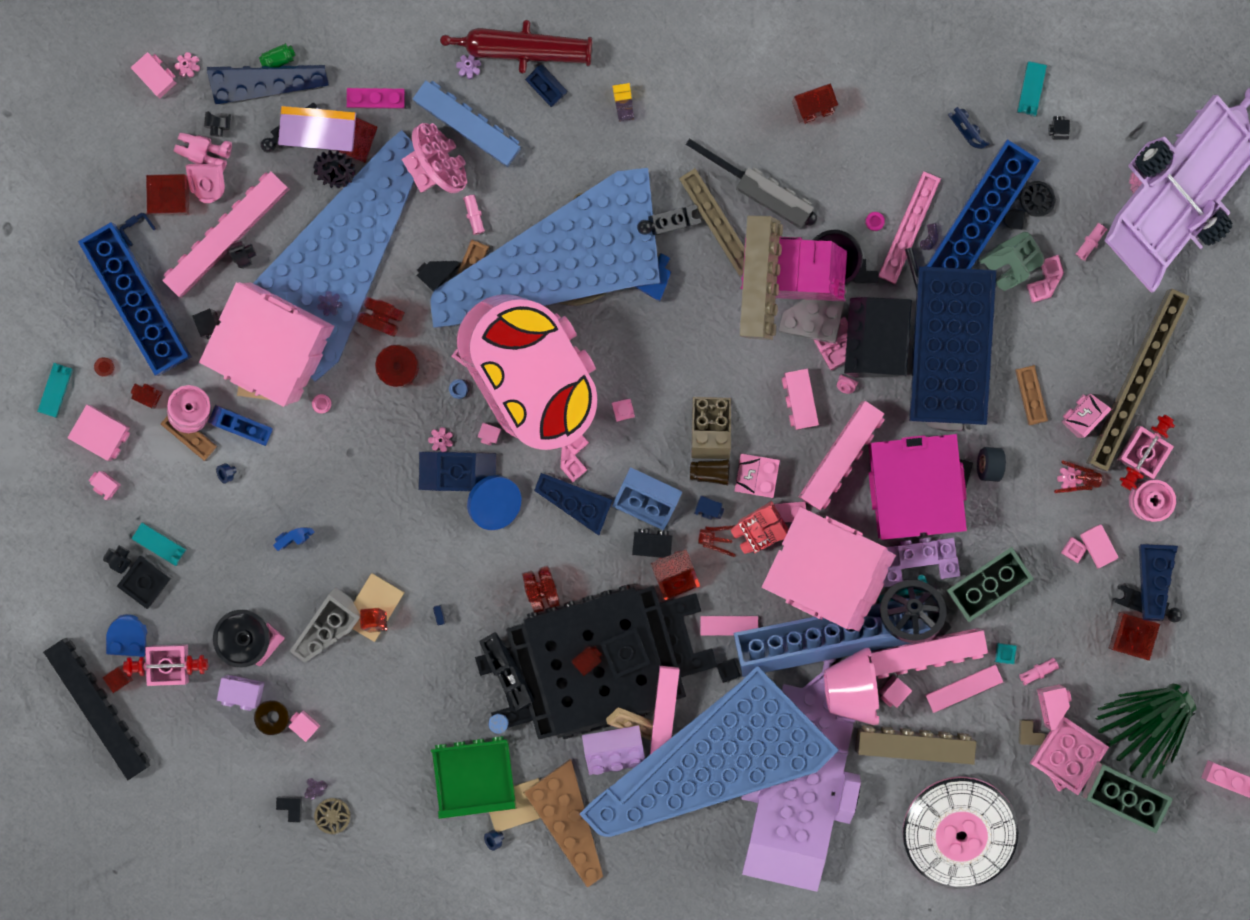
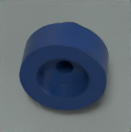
[216,463,237,484]
[484,830,504,851]

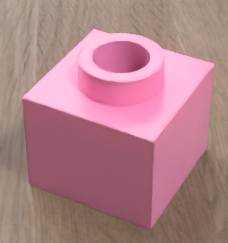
[478,423,502,446]

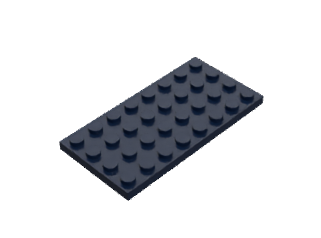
[909,266,997,425]

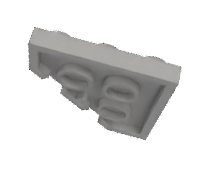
[779,287,848,344]

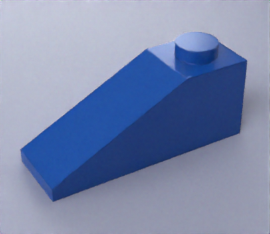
[208,404,273,446]

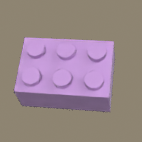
[582,725,645,775]

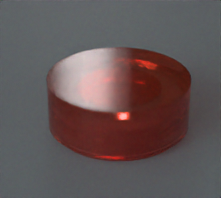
[94,357,115,377]

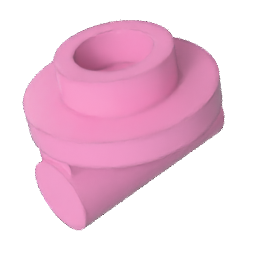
[837,374,858,394]

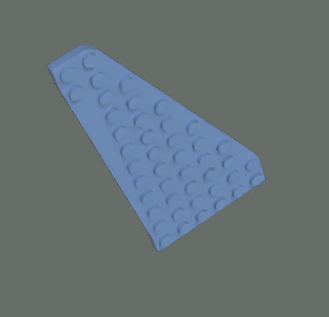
[253,130,415,382]
[430,168,660,328]
[580,666,839,837]

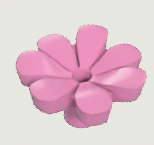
[175,52,200,78]
[428,427,453,452]
[1057,465,1082,490]

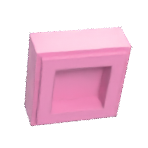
[1061,537,1087,563]

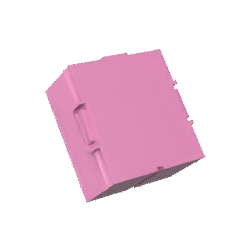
[199,282,334,407]
[761,507,896,632]

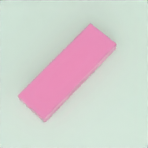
[700,616,758,635]

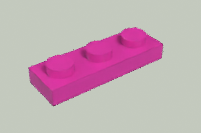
[347,88,405,109]

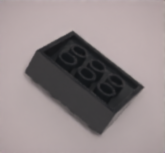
[844,297,912,378]

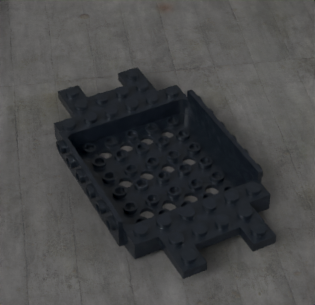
[475,584,718,740]

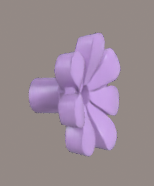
[456,55,481,79]

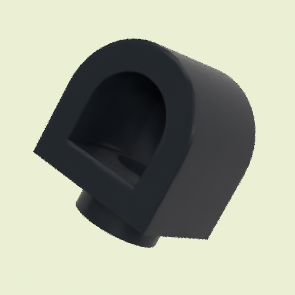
[1048,116,1070,140]

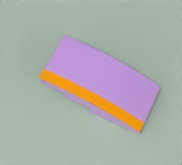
[278,106,356,152]

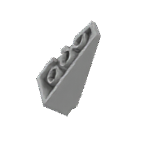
[289,587,361,662]

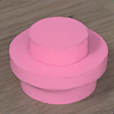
[312,394,331,414]

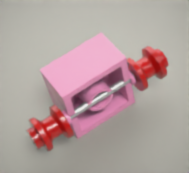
[1117,415,1175,491]
[123,644,208,686]

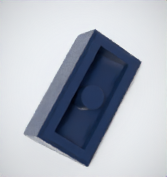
[525,64,568,107]

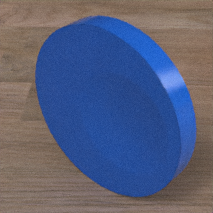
[467,475,522,530]

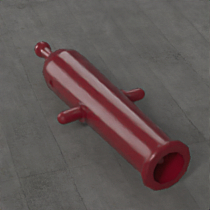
[440,20,592,74]

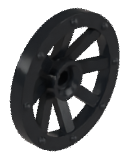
[880,580,947,643]

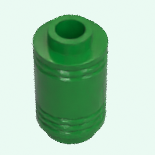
[259,43,296,67]

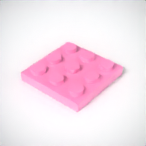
[1030,717,1109,795]

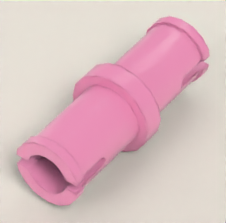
[463,195,485,235]
[1075,223,1108,261]
[1019,658,1059,686]

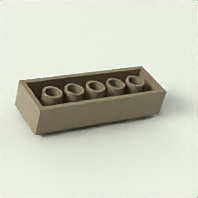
[740,216,783,340]
[855,725,976,765]

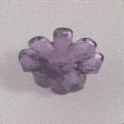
[317,291,343,316]
[304,778,328,800]

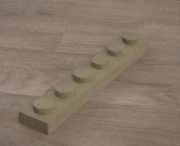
[679,168,745,277]

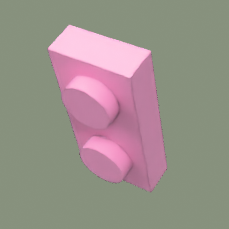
[774,502,806,522]

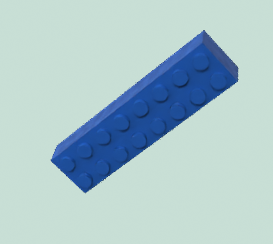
[925,139,1040,269]
[78,222,192,376]

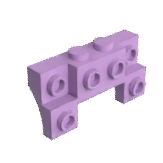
[883,537,960,587]

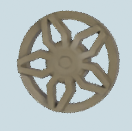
[314,798,351,834]

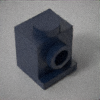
[694,496,724,520]

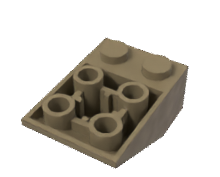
[691,397,731,459]

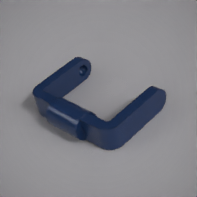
[119,213,156,246]

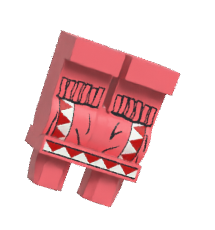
[731,501,789,554]

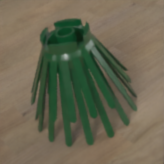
[1095,683,1196,779]

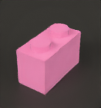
[131,52,177,98]
[879,675,912,708]

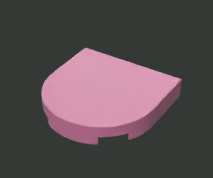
[186,164,225,203]

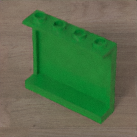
[430,736,517,819]

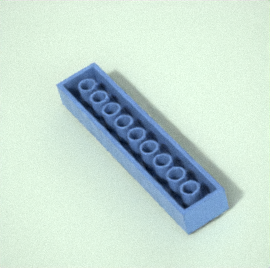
[734,595,930,677]

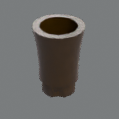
[690,459,730,486]

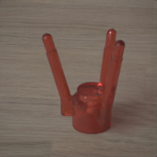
[1054,460,1102,493]
[698,525,736,557]

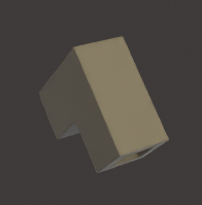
[1019,719,1045,745]

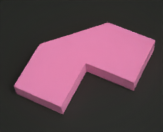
[1027,255,1064,303]
[560,435,589,482]

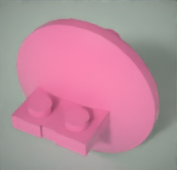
[402,123,467,193]

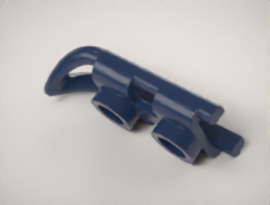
[948,107,990,149]

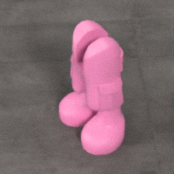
[173,133,232,172]

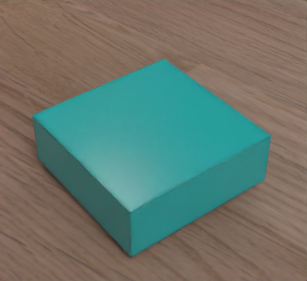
[994,643,1017,665]

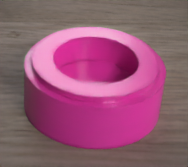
[865,212,885,231]

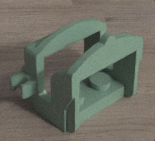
[979,232,1045,291]

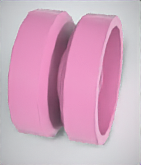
[167,385,211,433]
[1129,480,1176,522]

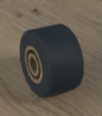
[977,447,1006,482]

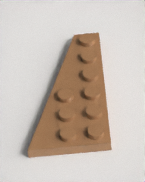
[523,759,603,887]

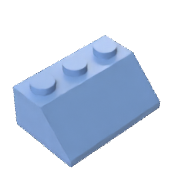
[612,467,682,531]

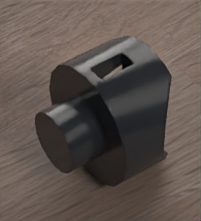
[204,111,231,137]
[229,241,257,269]
[103,545,131,574]

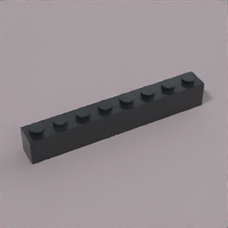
[43,638,150,781]

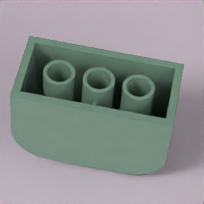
[947,547,1034,622]
[1081,761,1173,833]

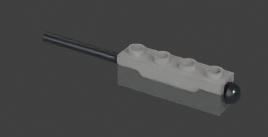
[686,138,817,229]

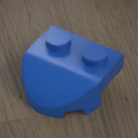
[273,527,315,551]
[106,614,147,657]

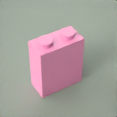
[68,405,130,461]

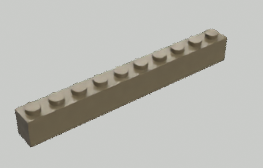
[1086,289,1189,471]

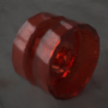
[356,296,405,337]
[375,345,419,388]
[522,565,560,613]

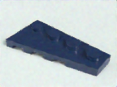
[534,473,612,536]
[1139,544,1178,621]

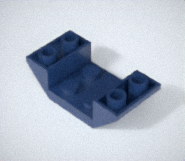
[418,452,496,491]

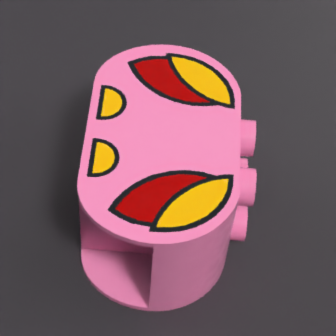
[457,294,597,450]

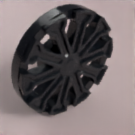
[1019,181,1056,217]

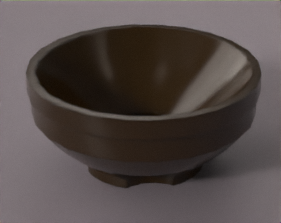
[254,700,289,735]

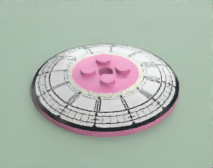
[903,777,1019,889]

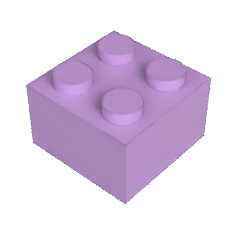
[217,675,265,711]

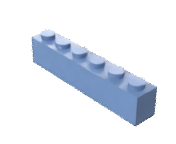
[413,80,521,167]

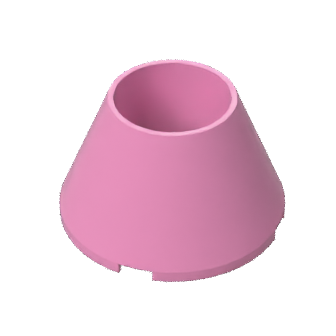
[824,648,879,725]

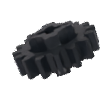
[313,150,356,188]

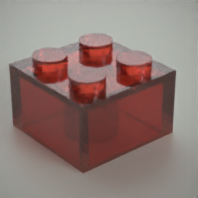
[792,83,838,124]
[146,174,189,216]
[650,549,700,600]
[1108,612,1160,661]

